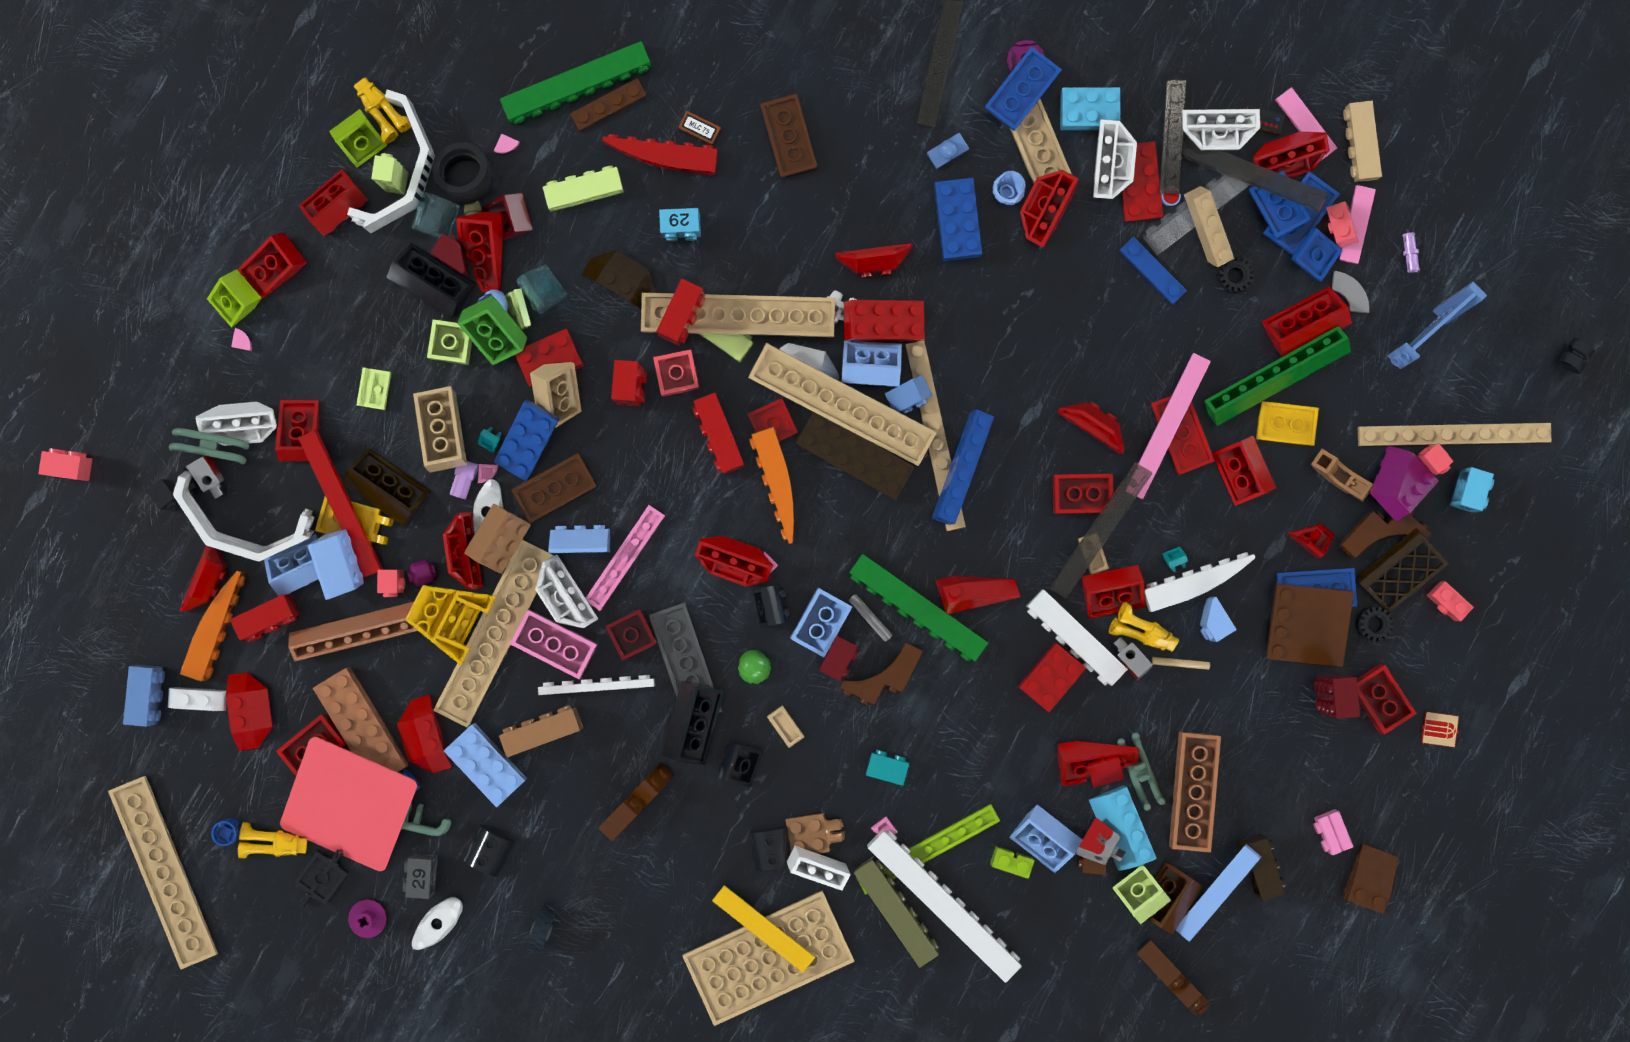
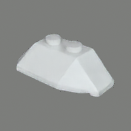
[1182,109,1260,150]
[1093,120,1137,199]
[780,343,840,380]
[195,402,277,446]
[535,555,598,628]

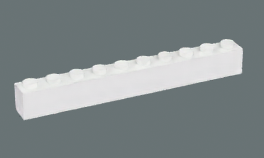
[867,829,1022,983]

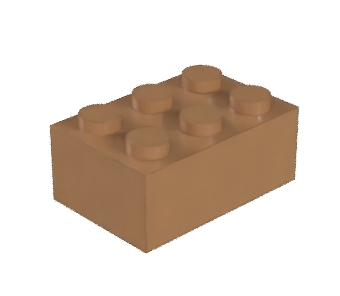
[464,503,531,574]

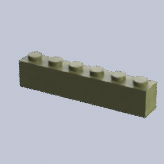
[853,856,940,968]

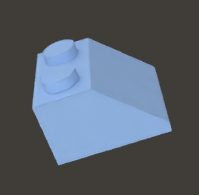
[1200,596,1236,642]

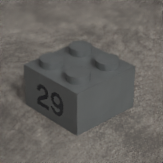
[403,854,438,899]

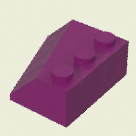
[1370,446,1439,522]

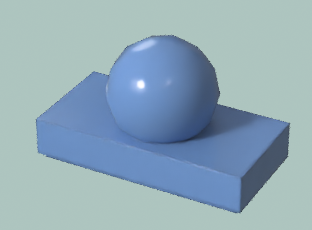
[927,133,969,170]

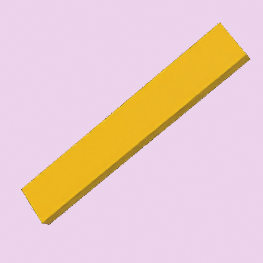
[712,885,815,973]

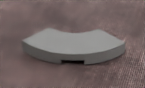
[1332,271,1369,313]

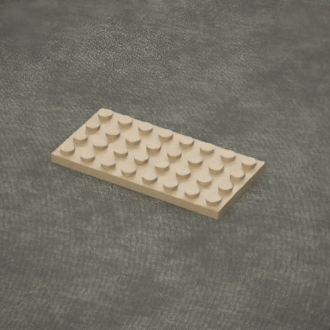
[682,890,855,1026]

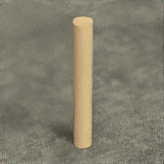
[1151,657,1210,670]

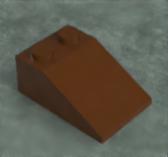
[1342,844,1399,914]

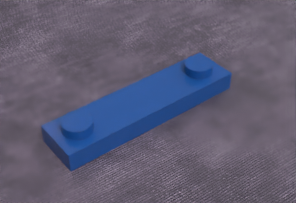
[1119,236,1187,305]

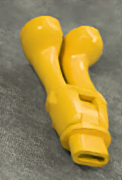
[354,78,412,144]
[1109,602,1179,652]
[238,822,307,858]

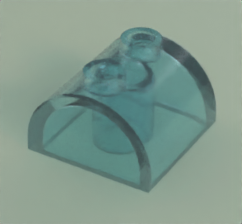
[410,192,460,239]
[516,264,568,314]

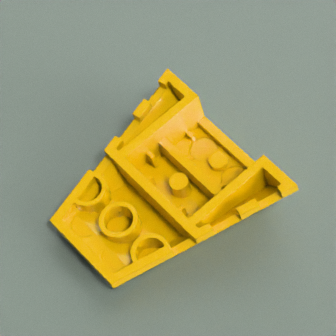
[405,585,496,665]

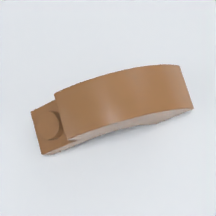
[1311,449,1373,502]

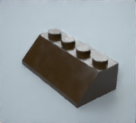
[342,448,431,526]

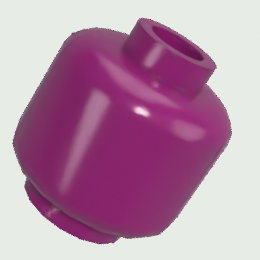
[407,560,437,587]

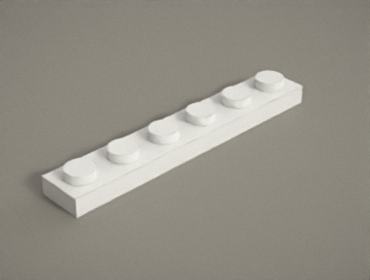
[538,675,655,695]

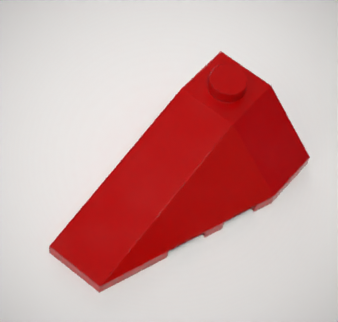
[456,212,503,292]
[936,576,1020,614]
[1057,741,1139,786]

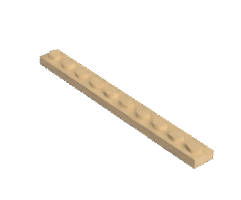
[905,340,966,531]
[1358,423,1551,446]

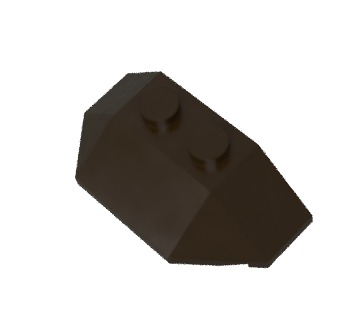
[582,250,656,310]

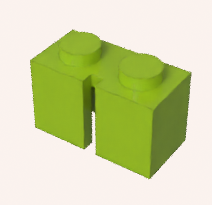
[990,846,1035,879]

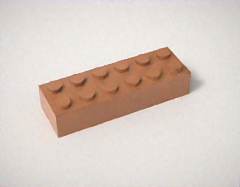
[313,667,410,772]
[1169,731,1221,852]

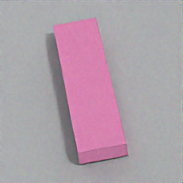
[1275,87,1337,159]
[1338,185,1376,264]

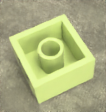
[427,320,472,365]
[1113,865,1171,924]

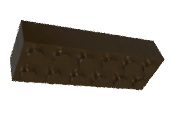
[795,412,915,501]

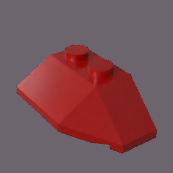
[1253,131,1330,179]
[1020,170,1079,247]
[836,243,912,278]
[1057,402,1125,454]
[443,512,483,590]
[695,535,773,586]
[179,545,227,612]
[226,672,273,751]
[397,694,452,773]

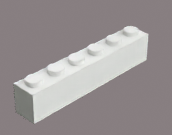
[1026,589,1128,686]

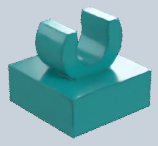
[477,427,501,453]
[1162,546,1188,572]

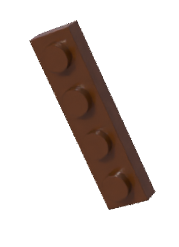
[570,78,647,131]

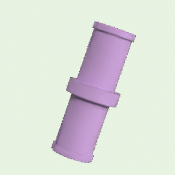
[1402,233,1420,273]

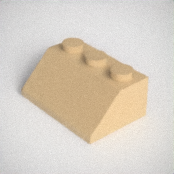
[530,362,582,428]

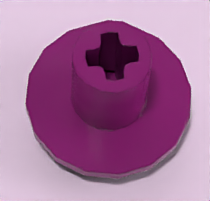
[348,899,387,938]

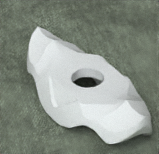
[472,479,503,533]
[412,897,463,950]

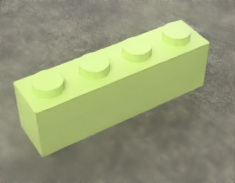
[371,153,408,195]
[543,166,624,212]
[700,334,753,362]

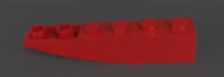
[602,134,718,175]

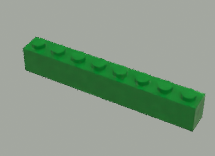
[500,41,651,124]
[1205,326,1351,426]
[849,554,988,662]

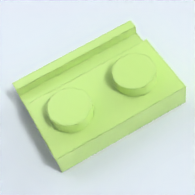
[505,288,531,330]
[356,368,392,410]

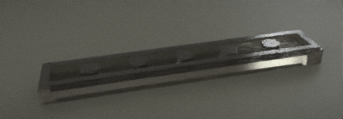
[1160,80,1187,195]

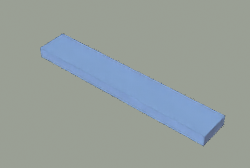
[1176,844,1261,942]

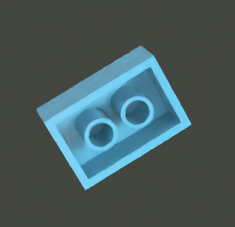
[1060,87,1120,130]

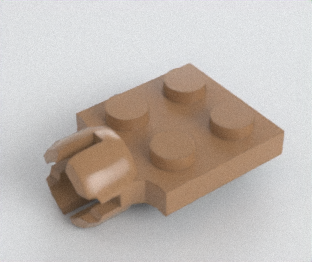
[785,813,845,854]

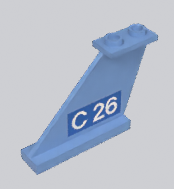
[1388,282,1487,369]

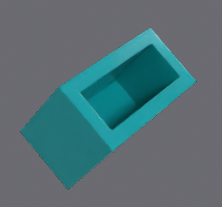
[866,750,909,786]

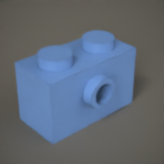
[885,375,933,414]

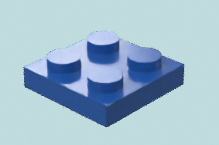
[1291,228,1343,282]

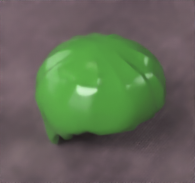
[738,650,771,684]

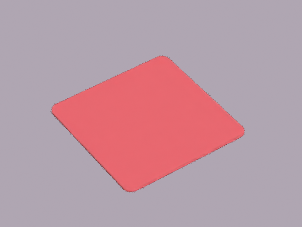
[280,737,417,871]

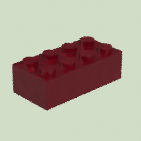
[1313,674,1360,719]

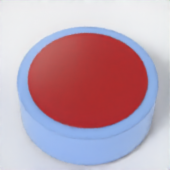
[1161,186,1181,207]

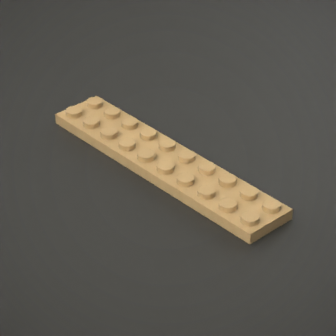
[641,293,835,337]
[748,343,937,466]
[433,539,554,728]
[108,776,218,970]

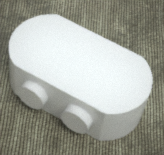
[168,687,227,711]

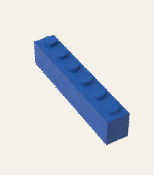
[932,410,994,525]

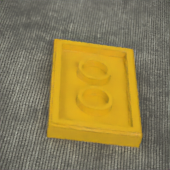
[1256,401,1319,446]

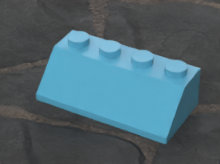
[1089,785,1157,871]

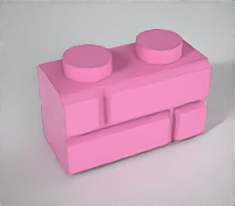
[1313,809,1354,855]

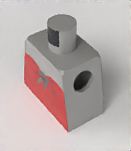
[186,456,225,499]
[1113,637,1153,681]
[1076,818,1126,865]

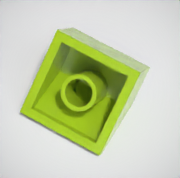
[329,109,387,168]
[207,269,261,328]

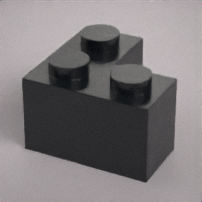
[146,468,200,511]

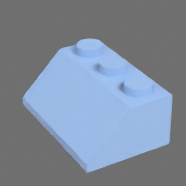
[842,341,902,386]
[548,525,610,553]
[307,529,364,600]
[264,534,319,596]
[790,588,852,657]
[1009,805,1082,873]

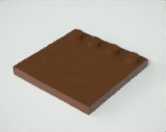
[1266,583,1354,667]

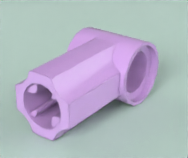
[450,461,479,499]

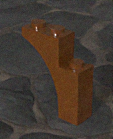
[1338,511,1431,558]
[840,642,923,706]
[598,762,675,841]
[1137,940,1210,1017]

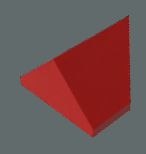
[1286,523,1335,558]

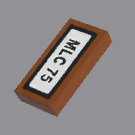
[678,111,721,146]

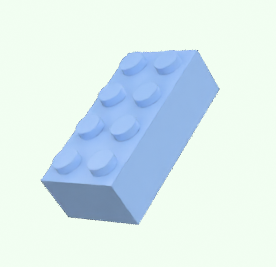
[444,723,527,807]

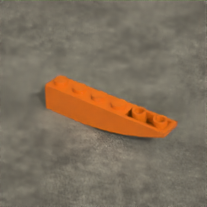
[749,427,794,544]
[180,571,246,682]

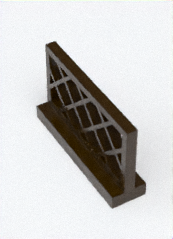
[1357,528,1449,613]

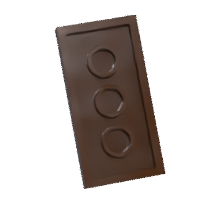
[760,94,817,178]
[511,453,597,524]

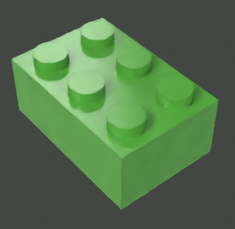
[457,295,527,365]

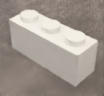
[787,846,851,890]

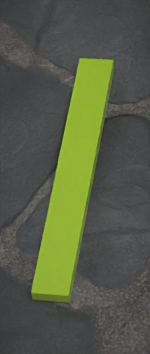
[856,804,1000,895]

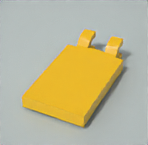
[315,496,394,545]

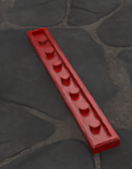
[298,429,383,577]

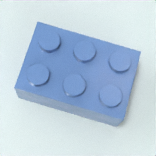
[123,665,165,727]

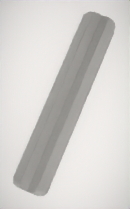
[849,594,892,642]

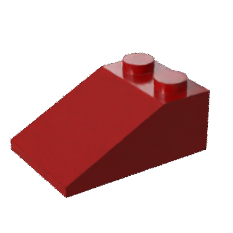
[237,232,307,300]
[275,400,319,461]

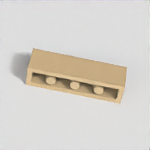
[1343,101,1382,182]
[1184,186,1234,267]

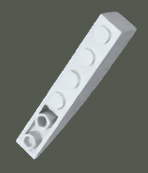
[1144,552,1255,612]

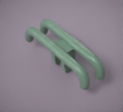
[169,428,249,464]
[1117,733,1165,811]
[401,802,451,836]

